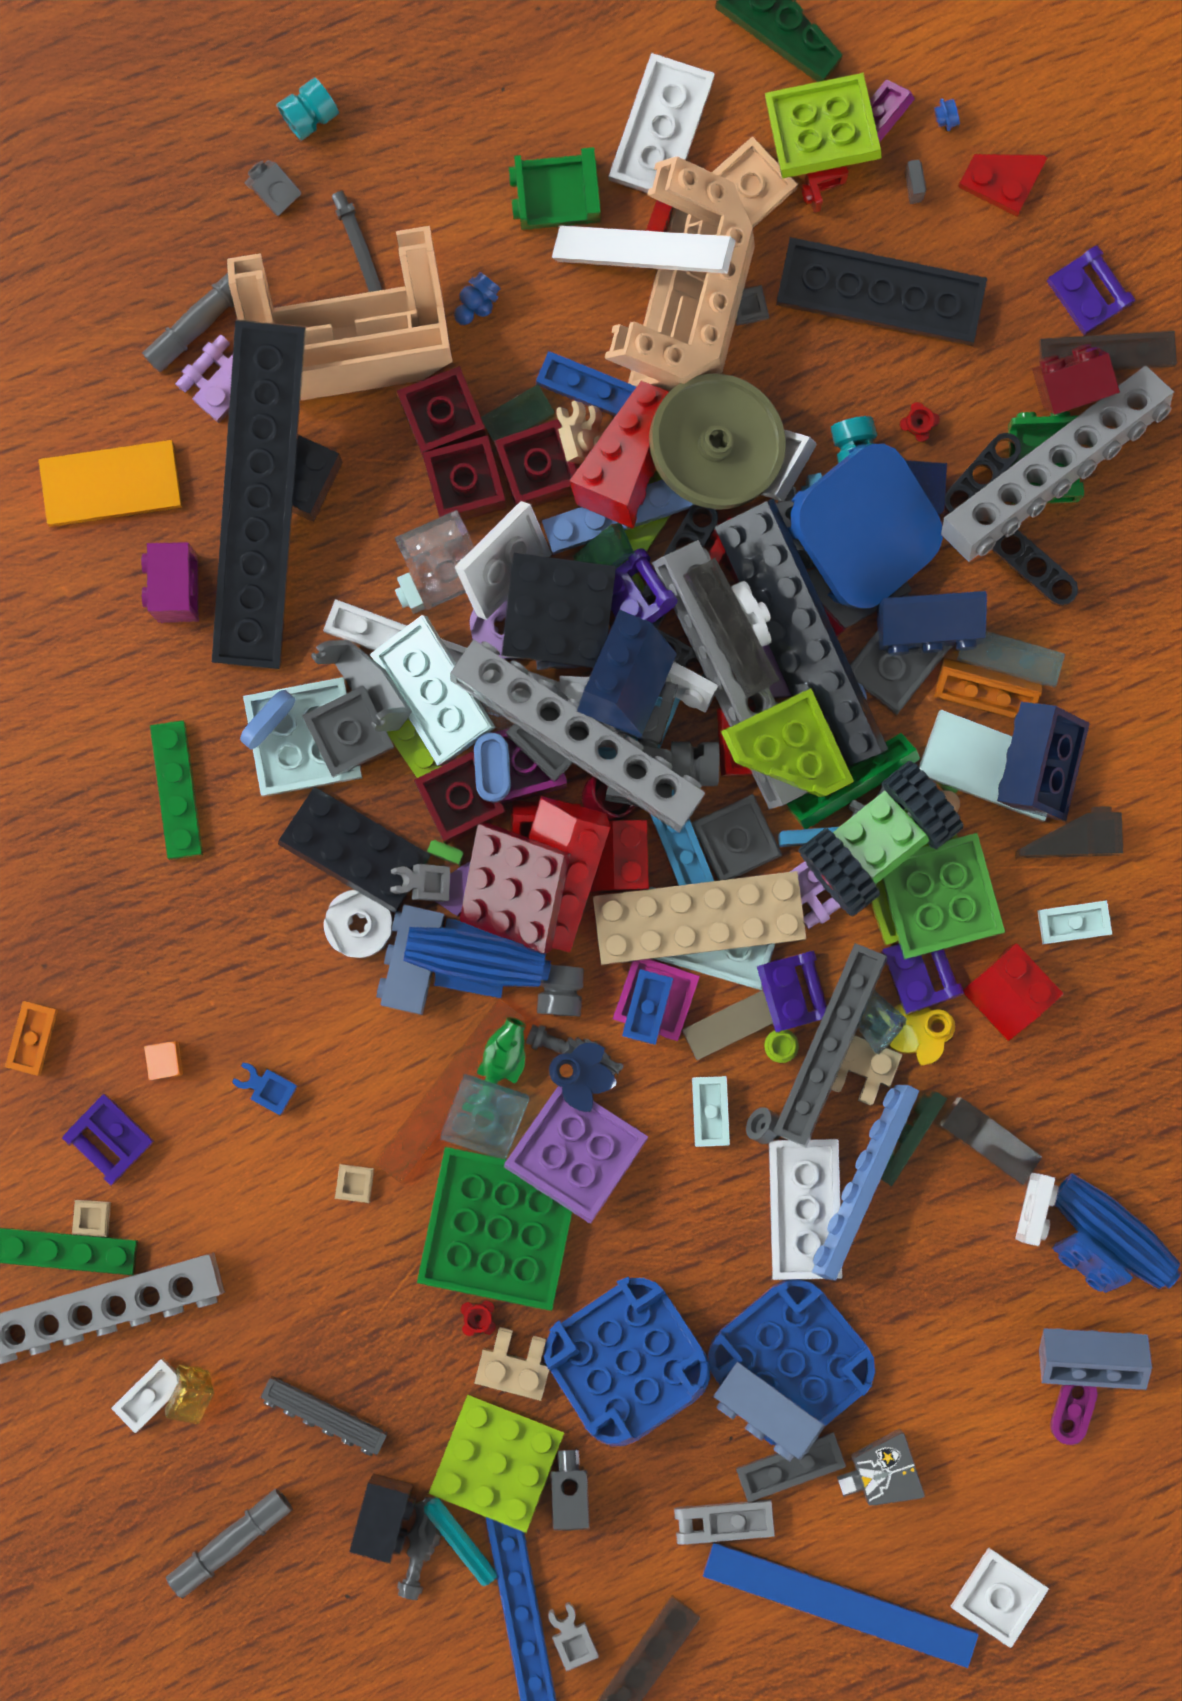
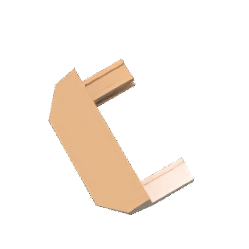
[605,156,755,392]
[227,226,452,401]

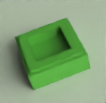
[427,840,465,867]

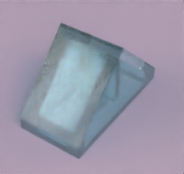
[858,990,908,1054]

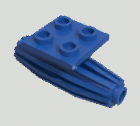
[403,918,551,998]
[1052,1173,1181,1293]

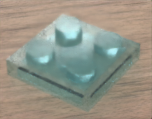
[441,1074,529,1159]

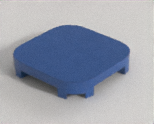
[787,444,943,608]
[543,1276,710,1446]
[708,1279,875,1445]

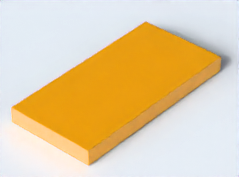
[38,440,182,527]

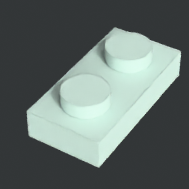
[1037,901,1112,945]
[692,1076,730,1147]

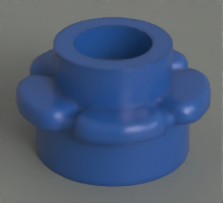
[934,98,960,131]

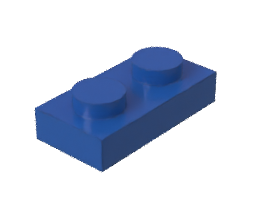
[622,969,673,1045]

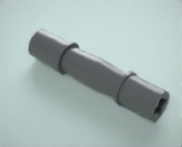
[142,273,234,373]
[166,1488,293,1599]

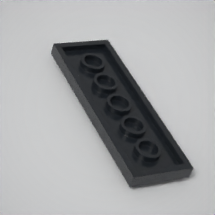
[776,237,987,346]

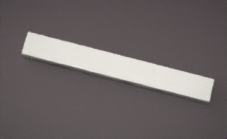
[323,599,560,702]

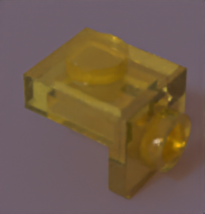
[165,1365,214,1424]

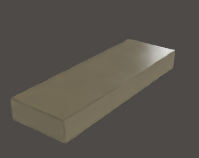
[682,990,773,1060]

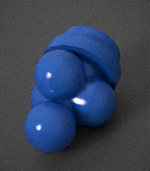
[454,272,501,325]

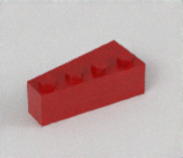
[570,380,669,529]

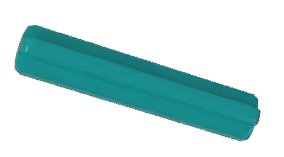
[424,1497,497,1586]

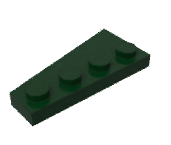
[715,0,843,82]

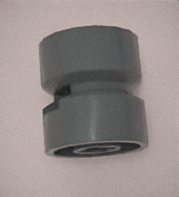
[671,741,719,786]
[537,965,584,1017]

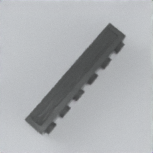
[260,1376,388,1456]

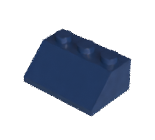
[876,591,987,655]
[577,610,677,738]
[997,702,1090,821]

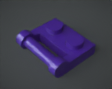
[1047,245,1136,335]
[611,548,678,623]
[882,943,964,1015]
[757,950,827,1032]
[62,1094,154,1186]

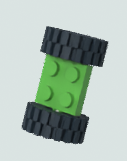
[798,761,964,917]

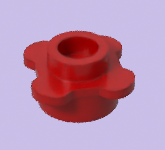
[899,402,940,442]
[460,1300,496,1336]

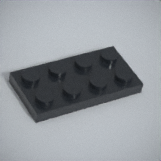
[278,787,431,913]

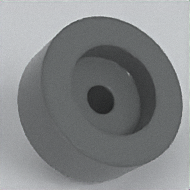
[746,1107,780,1144]

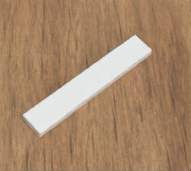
[552,226,736,274]

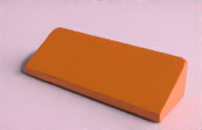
[934,658,1042,718]

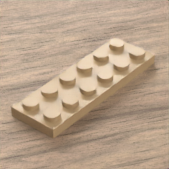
[593,871,806,965]

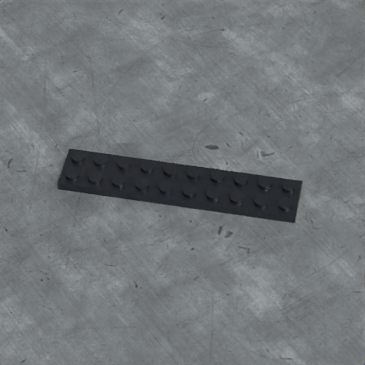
[212,319,306,669]

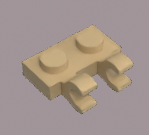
[557,401,603,465]
[831,1035,902,1106]
[474,1327,549,1401]

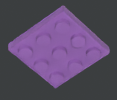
[504,1086,648,1224]

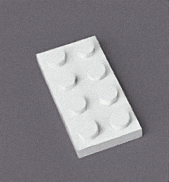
[609,53,715,193]
[769,1139,842,1280]

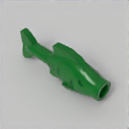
[462,1017,526,1120]

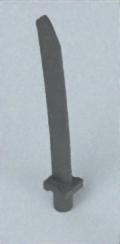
[331,191,382,292]

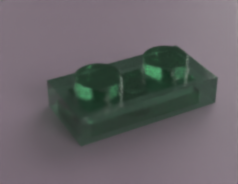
[481,384,555,444]
[572,523,634,567]

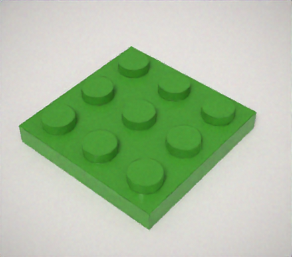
[882,833,1005,960]

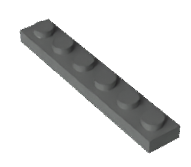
[773,943,888,1147]

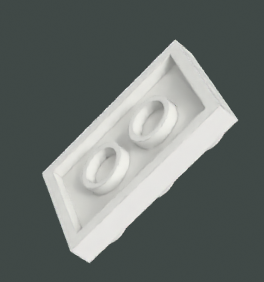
[455,501,552,620]

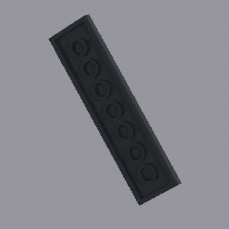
[715,498,888,767]

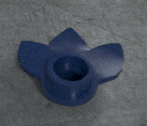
[549,1043,617,1112]

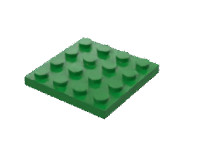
[417,1147,572,1311]

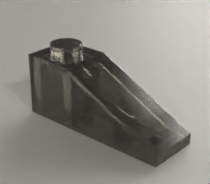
[1015,806,1123,859]
[938,1098,1042,1185]

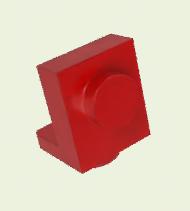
[801,166,849,213]

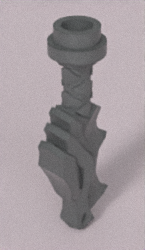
[526,1024,624,1075]
[397,1497,442,1600]

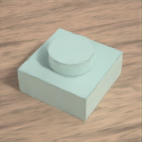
[395,573,425,614]

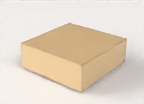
[335,1164,375,1203]
[72,1200,111,1237]

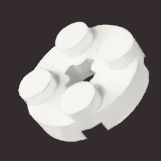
[725,581,771,650]
[324,890,393,958]

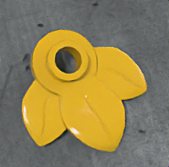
[890,1004,955,1066]

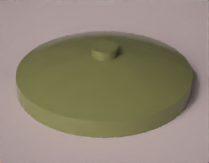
[649,373,786,509]

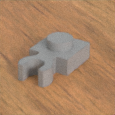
[390,864,450,902]
[549,1602,599,1671]

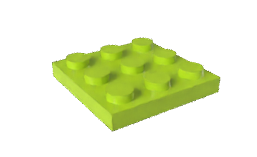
[765,73,882,179]
[429,1395,565,1533]

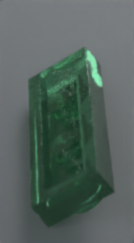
[880,1091,947,1186]

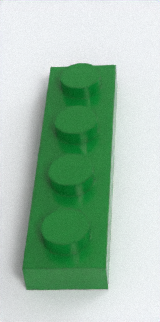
[150,720,203,860]
[786,733,921,829]
[0,1228,138,1275]

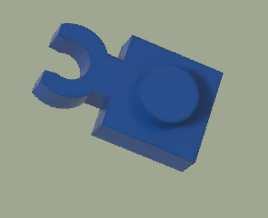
[232,1063,298,1116]

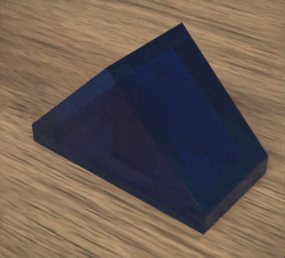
[905,460,947,518]

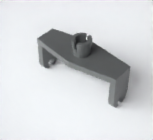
[311,640,412,732]

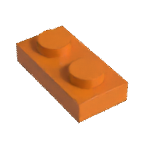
[5,1001,58,1076]

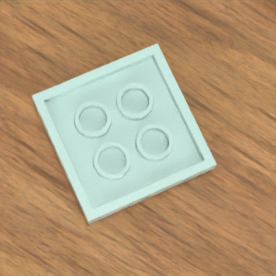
[243,677,363,797]

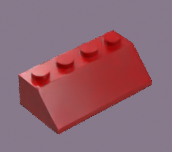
[528,796,610,952]

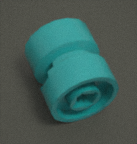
[276,77,340,141]
[831,416,877,463]

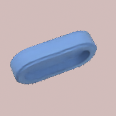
[240,690,295,749]
[474,733,511,802]

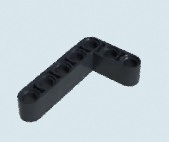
[945,433,1078,606]
[642,505,718,680]

